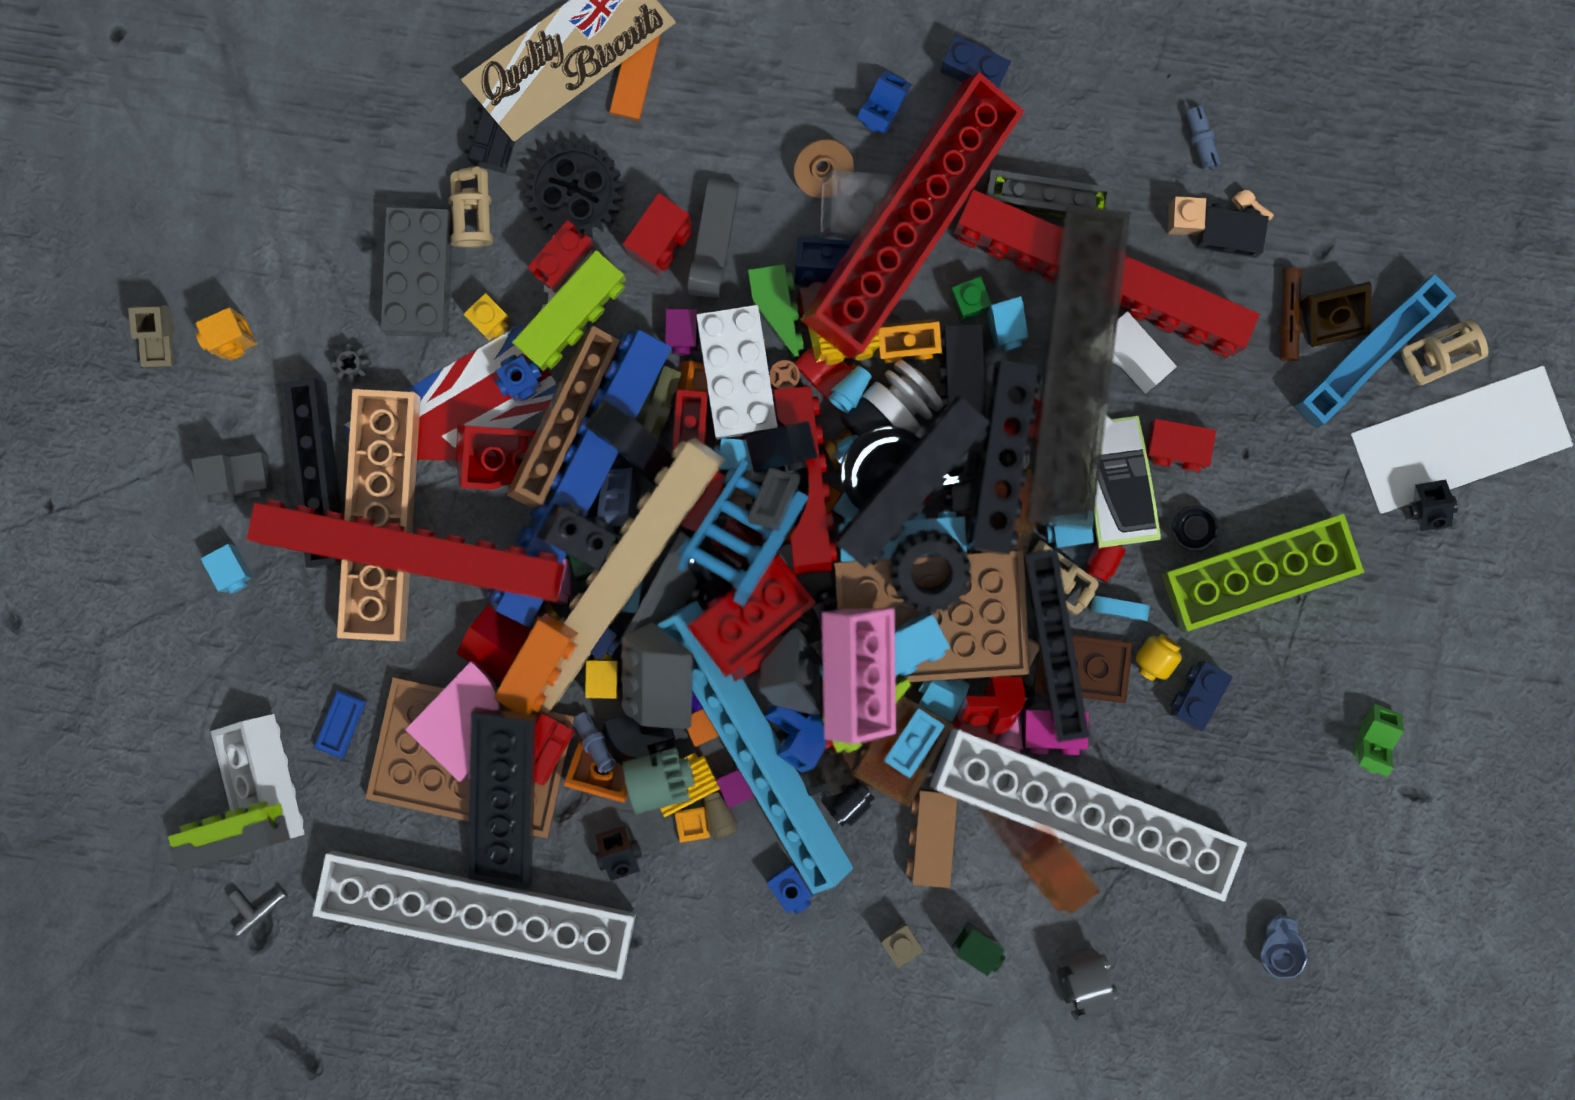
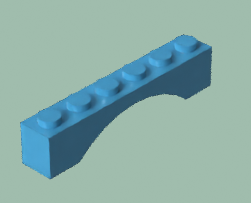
[1294,274,1457,428]

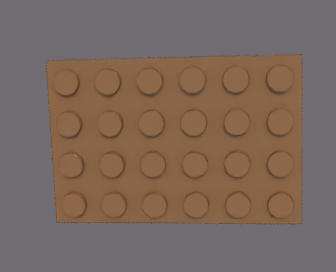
[834,549,1030,682]
[365,677,575,839]

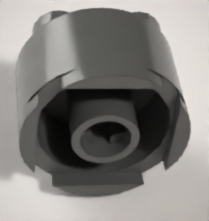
[1055,948,1120,1020]

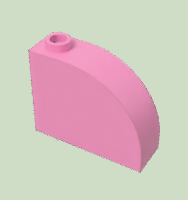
[406,661,503,782]

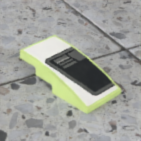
[1081,416,1161,548]

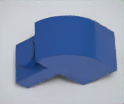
[857,70,912,134]
[764,705,827,773]

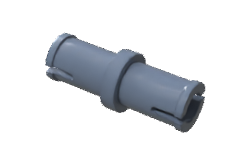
[1185,106,1222,171]
[573,712,617,773]

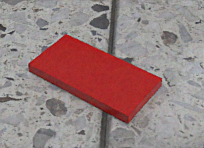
[686,554,816,677]

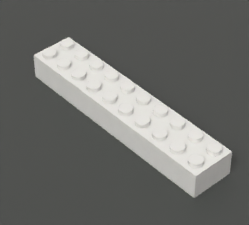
[930,728,1247,902]
[313,850,636,979]

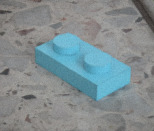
[883,708,945,778]

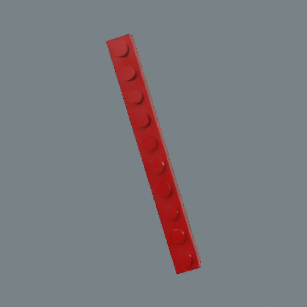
[246,499,565,602]

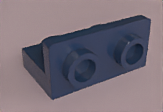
[794,237,854,287]

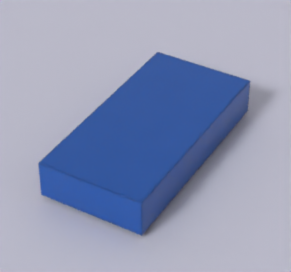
[313,690,367,759]

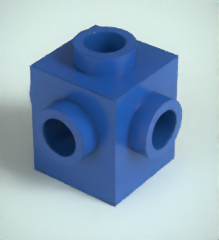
[495,355,542,401]

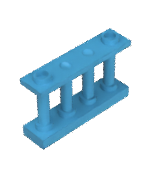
[677,460,808,606]

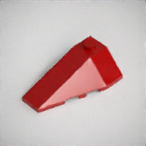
[456,425,537,490]

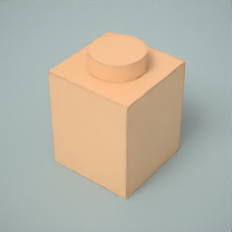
[1167,196,1206,236]

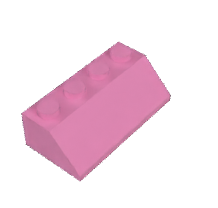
[822,608,896,744]

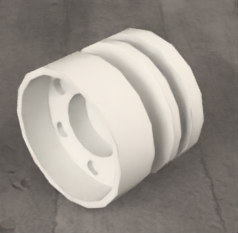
[861,359,944,434]

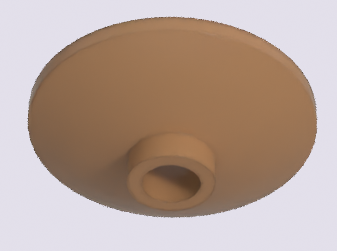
[793,139,854,198]

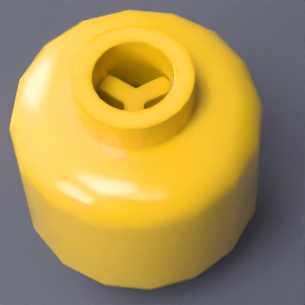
[1135,634,1182,681]

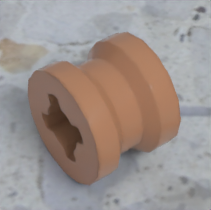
[769,360,800,390]

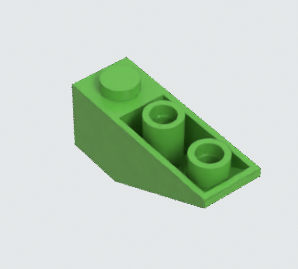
[748,264,804,360]

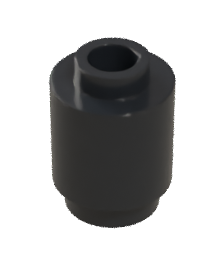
[830,781,875,827]

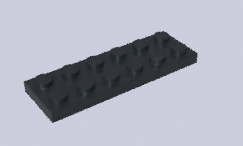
[468,707,537,888]

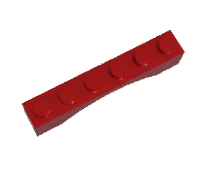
[774,386,837,575]

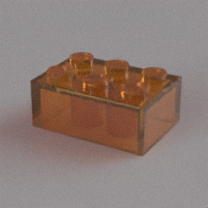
[851,695,954,807]
[1021,834,1100,915]

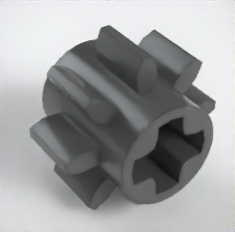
[331,344,372,384]

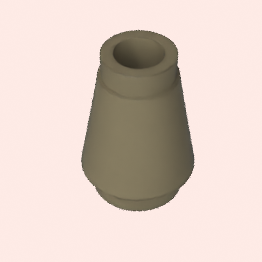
[704,792,738,840]

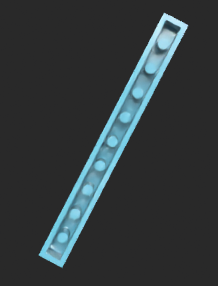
[657,601,854,894]

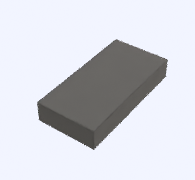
[748,467,800,531]

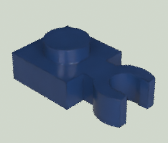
[590,623,625,660]

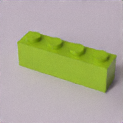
[512,250,626,371]

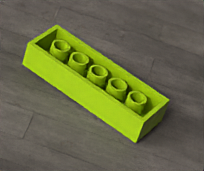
[1161,514,1364,632]

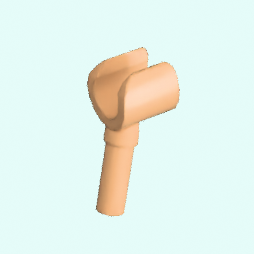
[1231,190,1274,220]

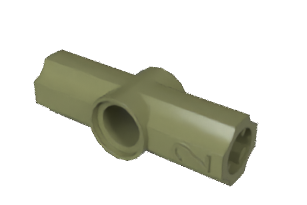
[635,366,682,441]

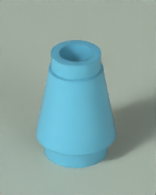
[828,366,872,413]

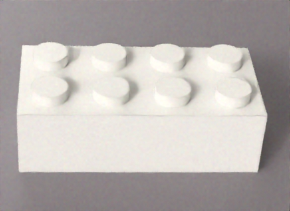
[696,305,777,441]

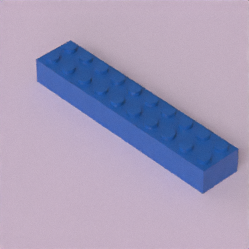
[487,330,672,627]

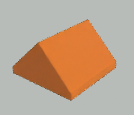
[564,738,629,803]

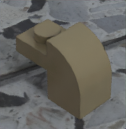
[128,305,175,367]

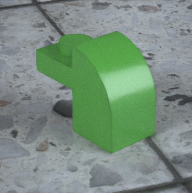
[1352,703,1404,777]

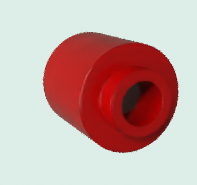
[1085,541,1126,583]

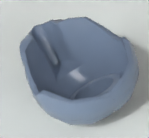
[1260,914,1308,979]

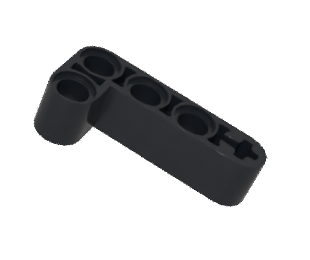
[585,400,676,487]

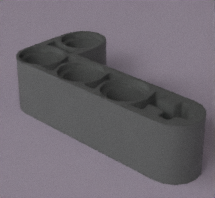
[688,178,739,300]

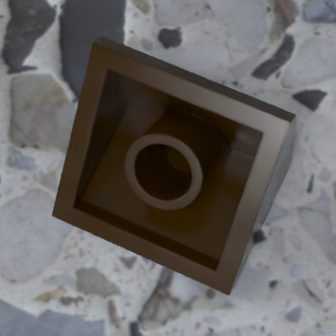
[1300,281,1372,347]

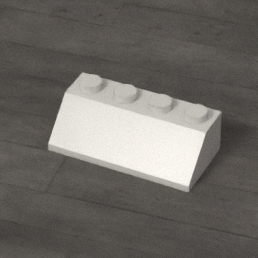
[210,714,305,838]

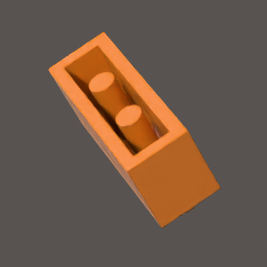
[494,613,578,714]

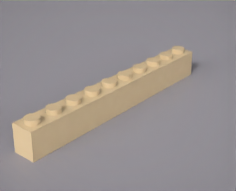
[540,437,725,714]

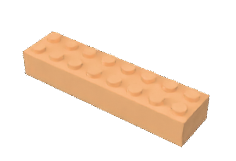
[337,389,421,642]

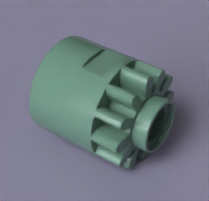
[623,748,695,814]

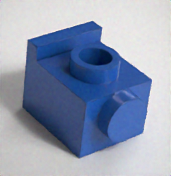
[766,863,813,914]

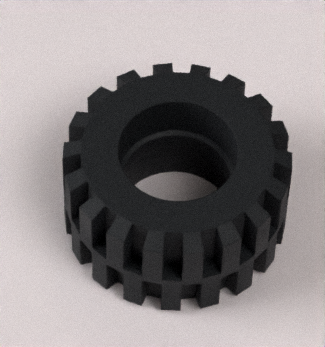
[890,529,972,613]

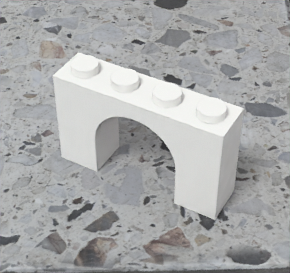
[1034,311,1177,450]

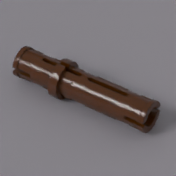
[1278,267,1303,361]

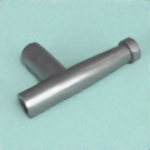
[227,888,288,937]

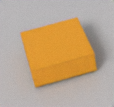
[675,806,711,843]

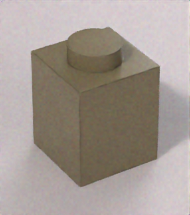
[879,921,924,969]

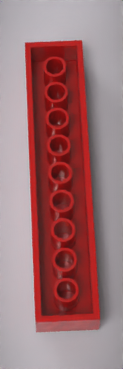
[801,72,1025,359]
[953,190,1260,358]

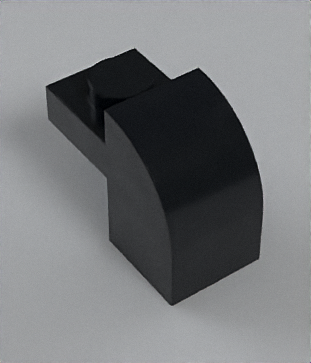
[602,715,676,766]

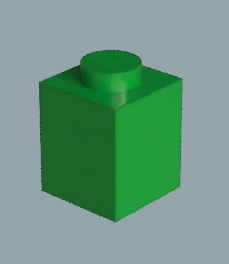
[949,276,992,322]

